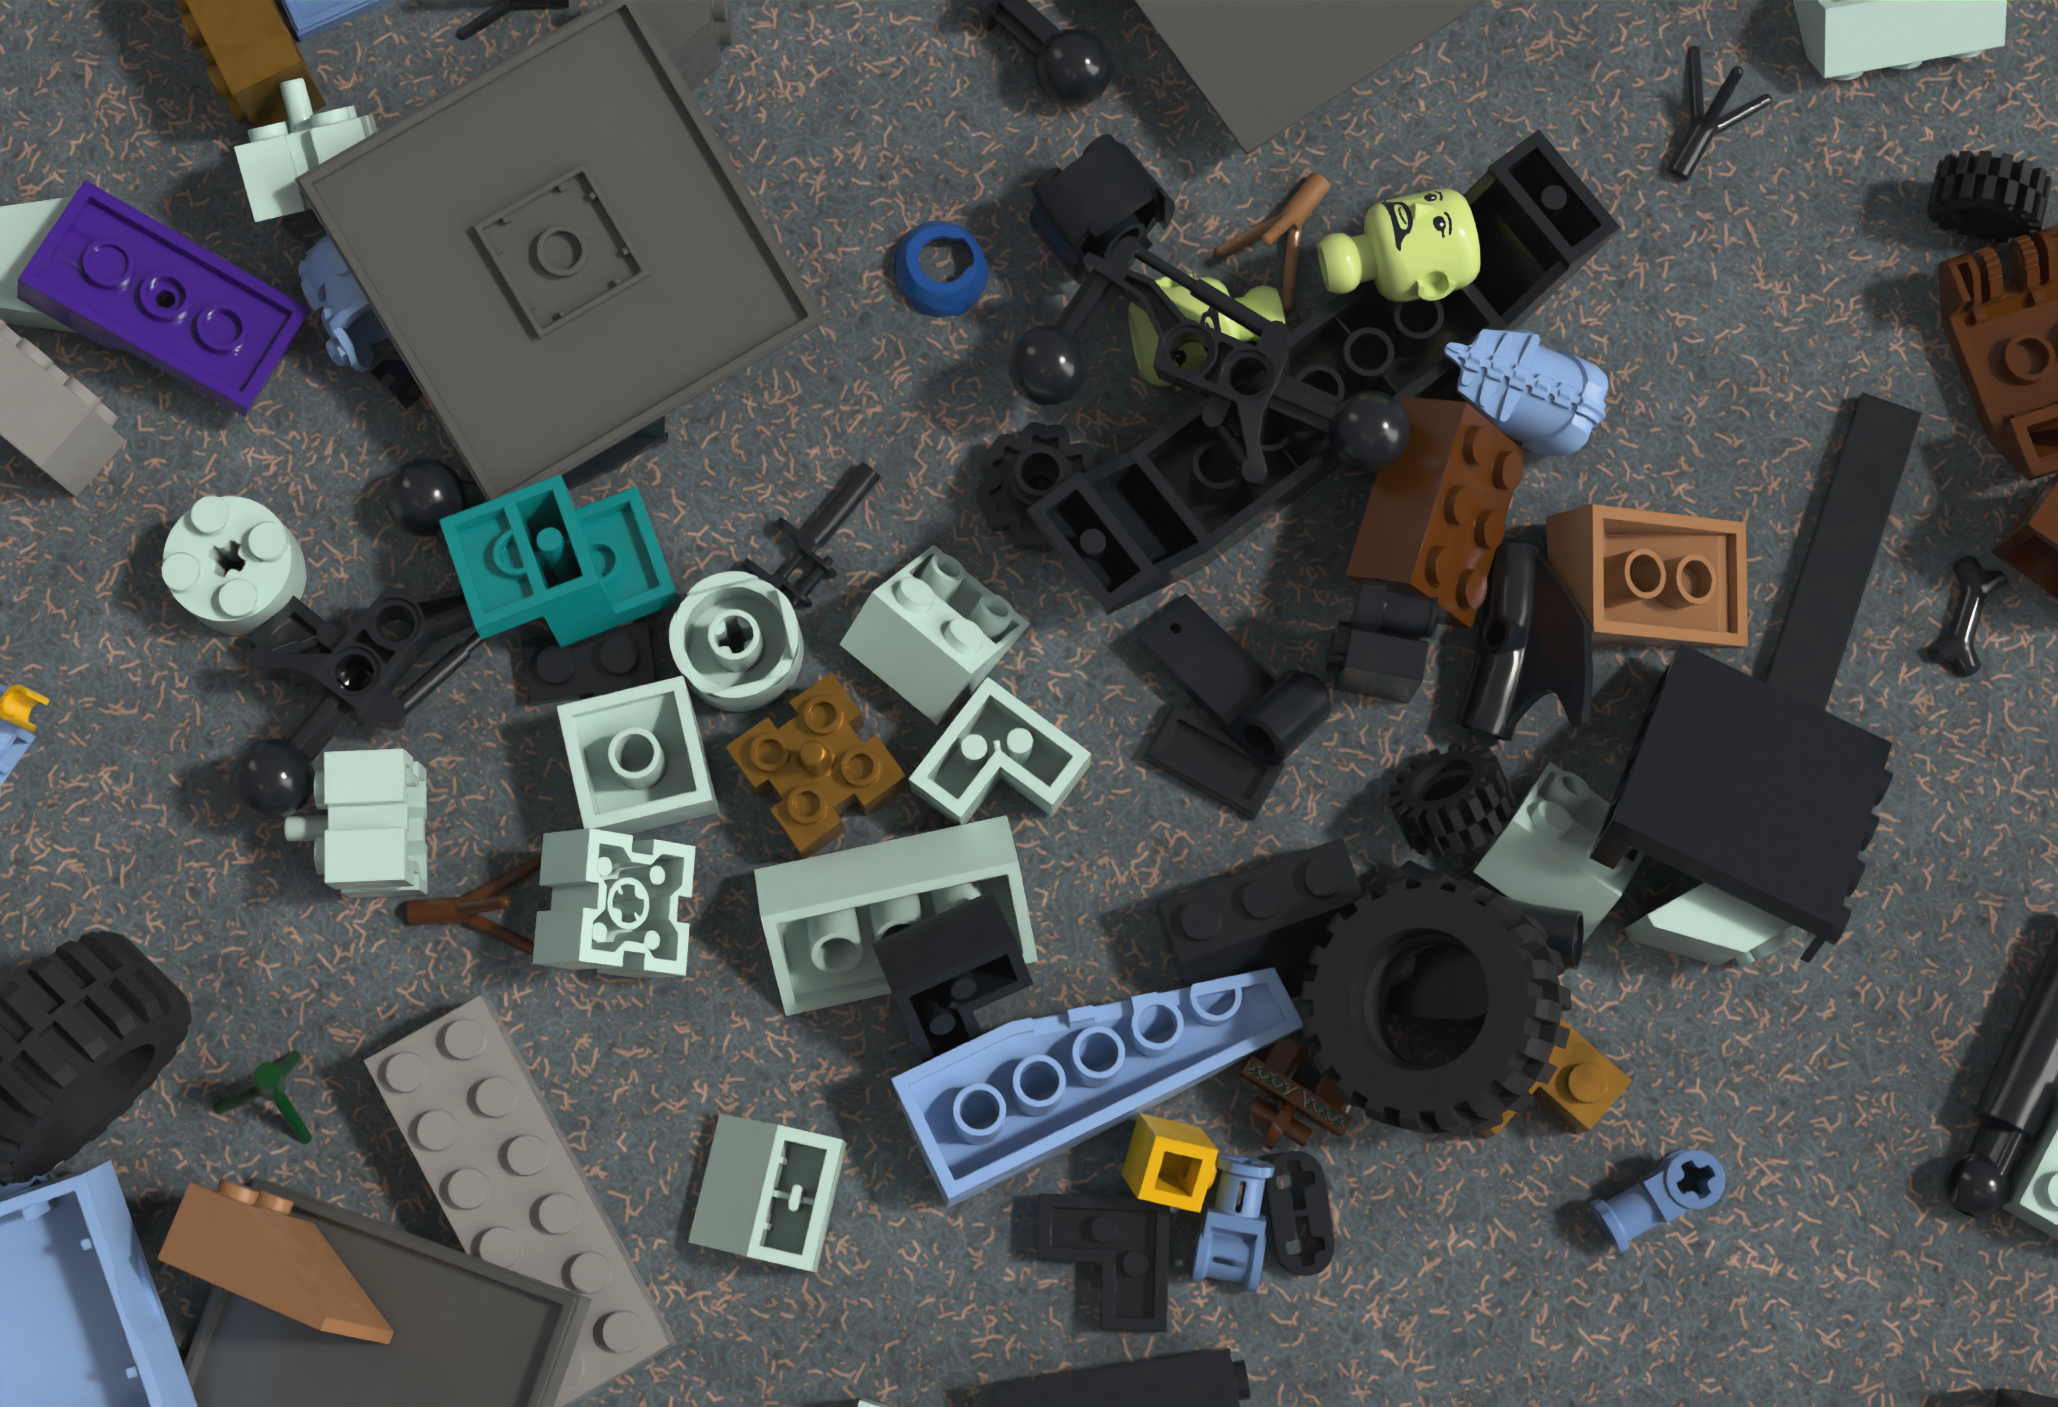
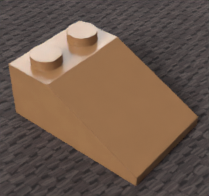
[1546,504,1748,648]
[157,1178,394,1344]

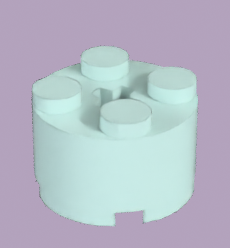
[161,496,307,636]
[669,571,804,712]

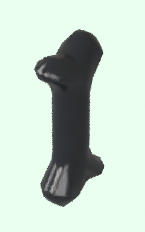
[1926,555,2008,678]

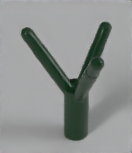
[213,1050,312,1144]

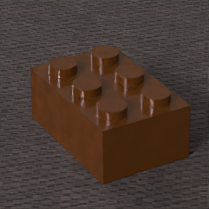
[1345,396,1525,629]

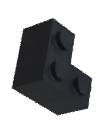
[871,891,1033,1063]

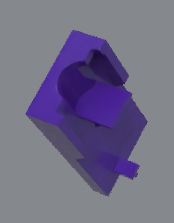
[17,180,310,417]

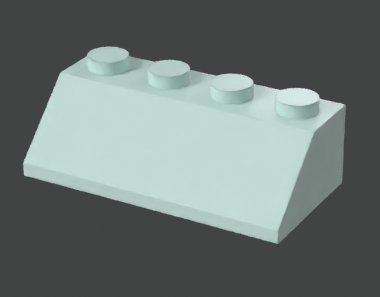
[754,815,1038,1016]

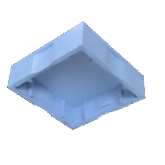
[0,1160,198,1407]

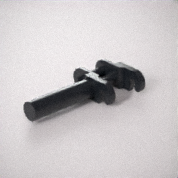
[741,462,881,608]

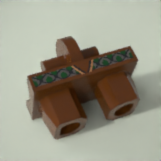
[1239,1036,1354,1150]

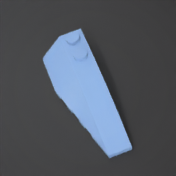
[891,967,1303,1208]

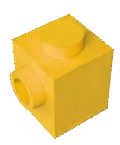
[1121,1113,1219,1213]

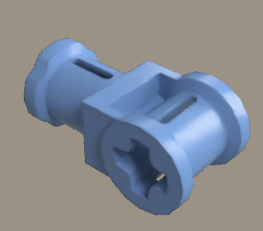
[1589,1150,1725,1254]
[1191,1154,1275,1293]

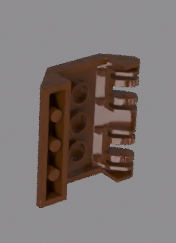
[1938,225,2058,481]

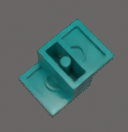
[439,474,680,647]

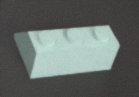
[1793,0,2007,80]

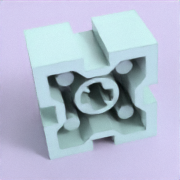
[234,78,377,222]
[284,749,427,898]
[533,828,696,978]

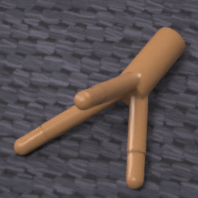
[1214,173,1330,313]

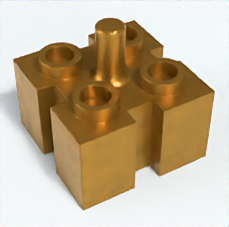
[725,672,909,859]

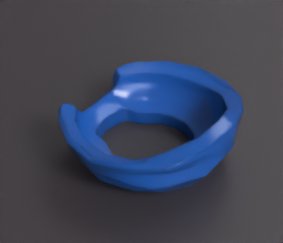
[893,221,989,317]

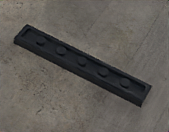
[1764,392,1922,711]

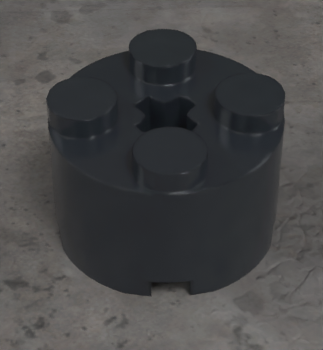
[1030,134,1175,284]

